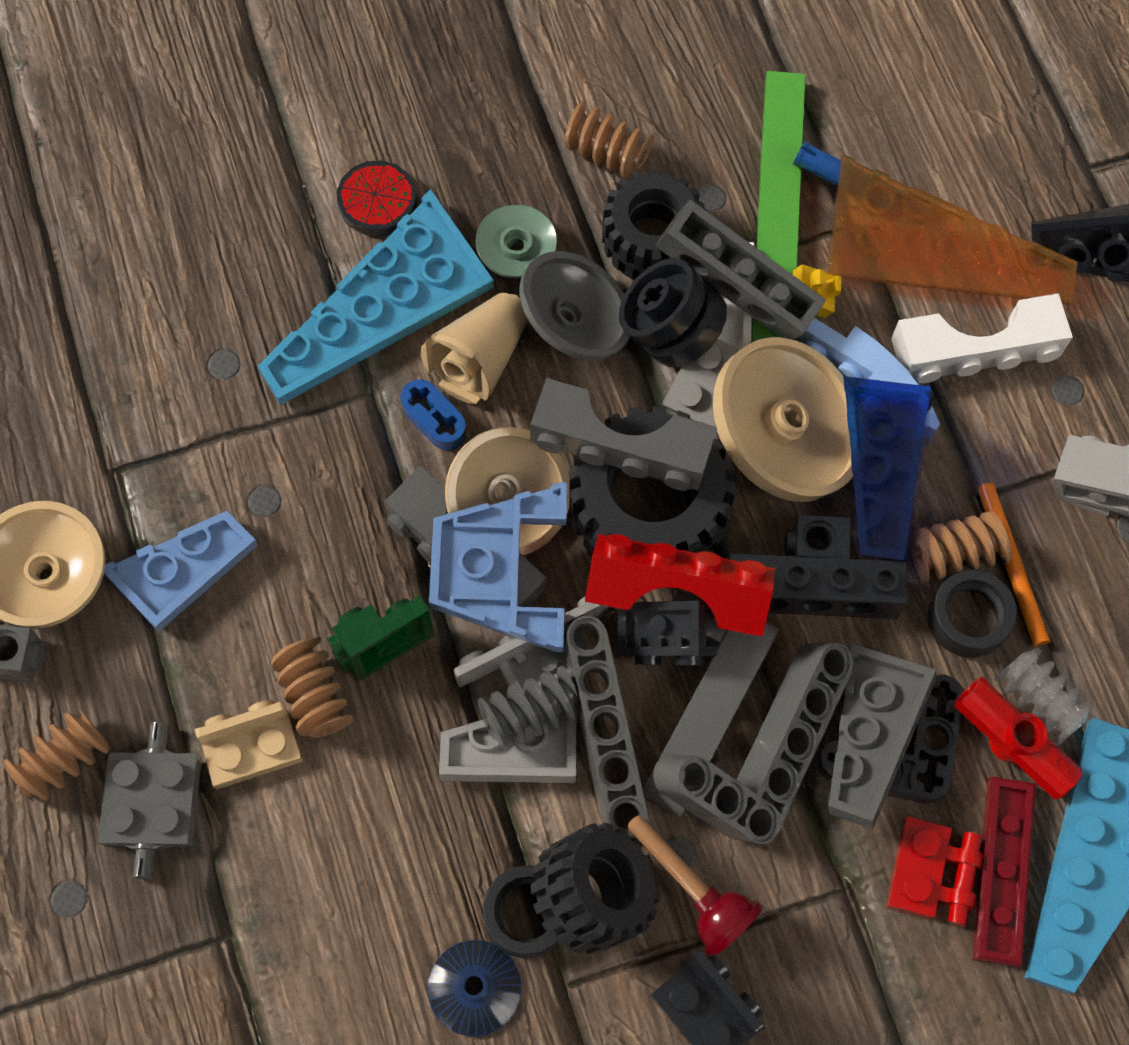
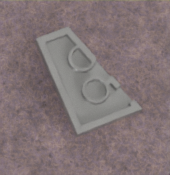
[439,708,576,783]

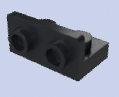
[618,601,717,665]

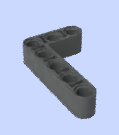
[653,643,853,844]

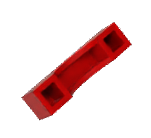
[585,534,775,637]

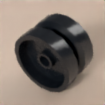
[619,258,727,368]

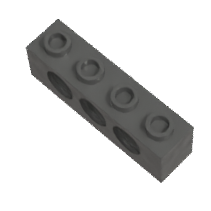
[655,199,826,340]

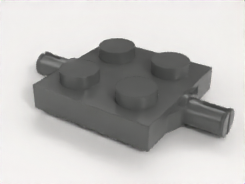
[98,722,202,879]

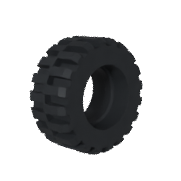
[569,406,736,555]

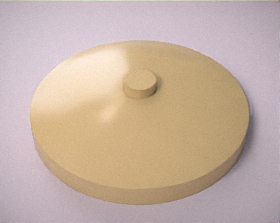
[713,337,865,502]

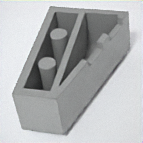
[1054,435,1129,517]

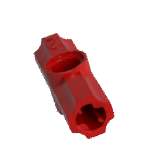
[954,676,1082,800]

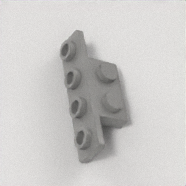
[454,597,615,693]

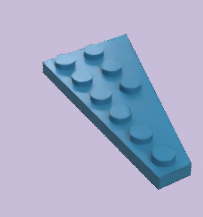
[258,189,494,405]
[1024,718,1129,994]

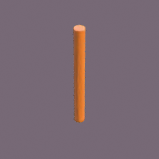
[977,482,1050,647]

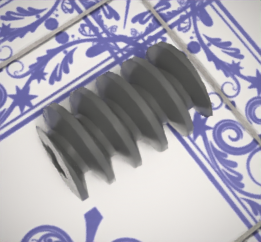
[477,665,579,750]

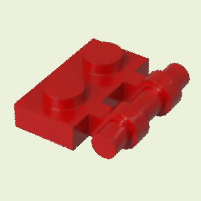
[886,816,983,927]

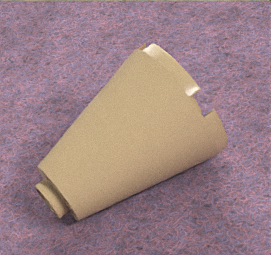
[421,293,529,404]

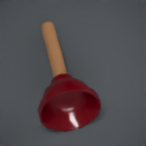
[628,815,764,956]

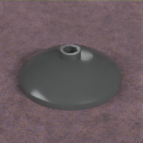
[520,251,629,361]

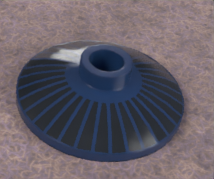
[428,940,521,1037]

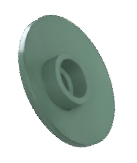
[476,205,557,278]

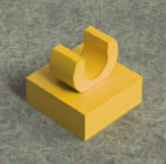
[793,264,841,318]

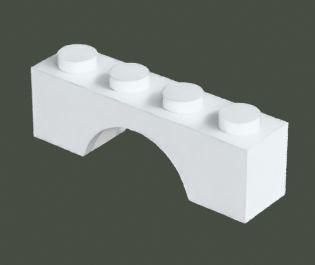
[891,293,1073,383]

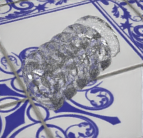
[993,647,1094,746]

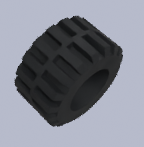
[602,170,705,279]
[531,823,660,954]

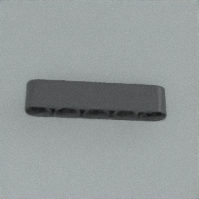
[563,616,648,838]
[643,622,779,818]

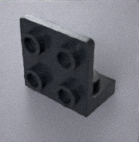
[650,950,765,1045]

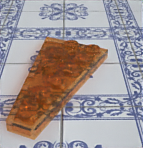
[827,154,1077,305]

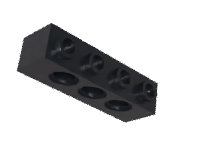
[729,553,907,619]

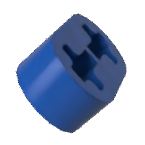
[400,379,466,451]

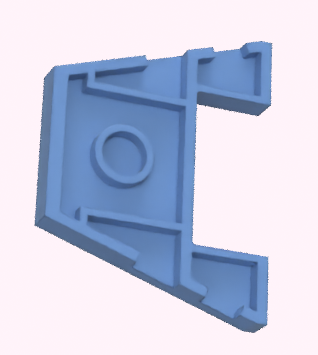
[429,482,567,652]

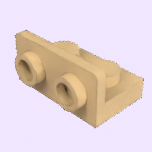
[195,700,303,790]

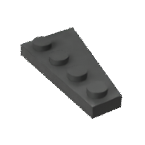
[828,643,936,829]

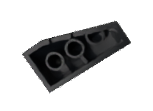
[1031,204,1129,282]

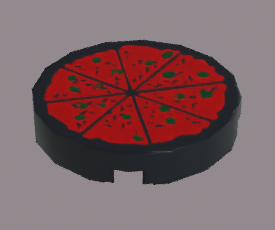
[337,160,417,237]

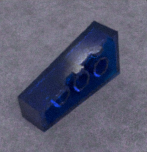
[843,376,933,564]

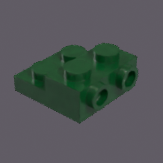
[326,595,434,682]

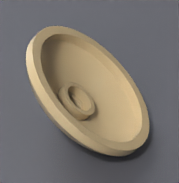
[445,427,570,555]
[0,501,106,629]

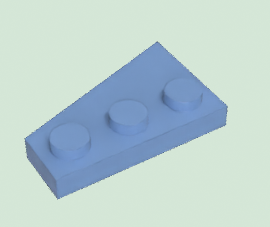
[104,511,258,632]

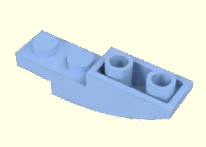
[798,318,940,447]

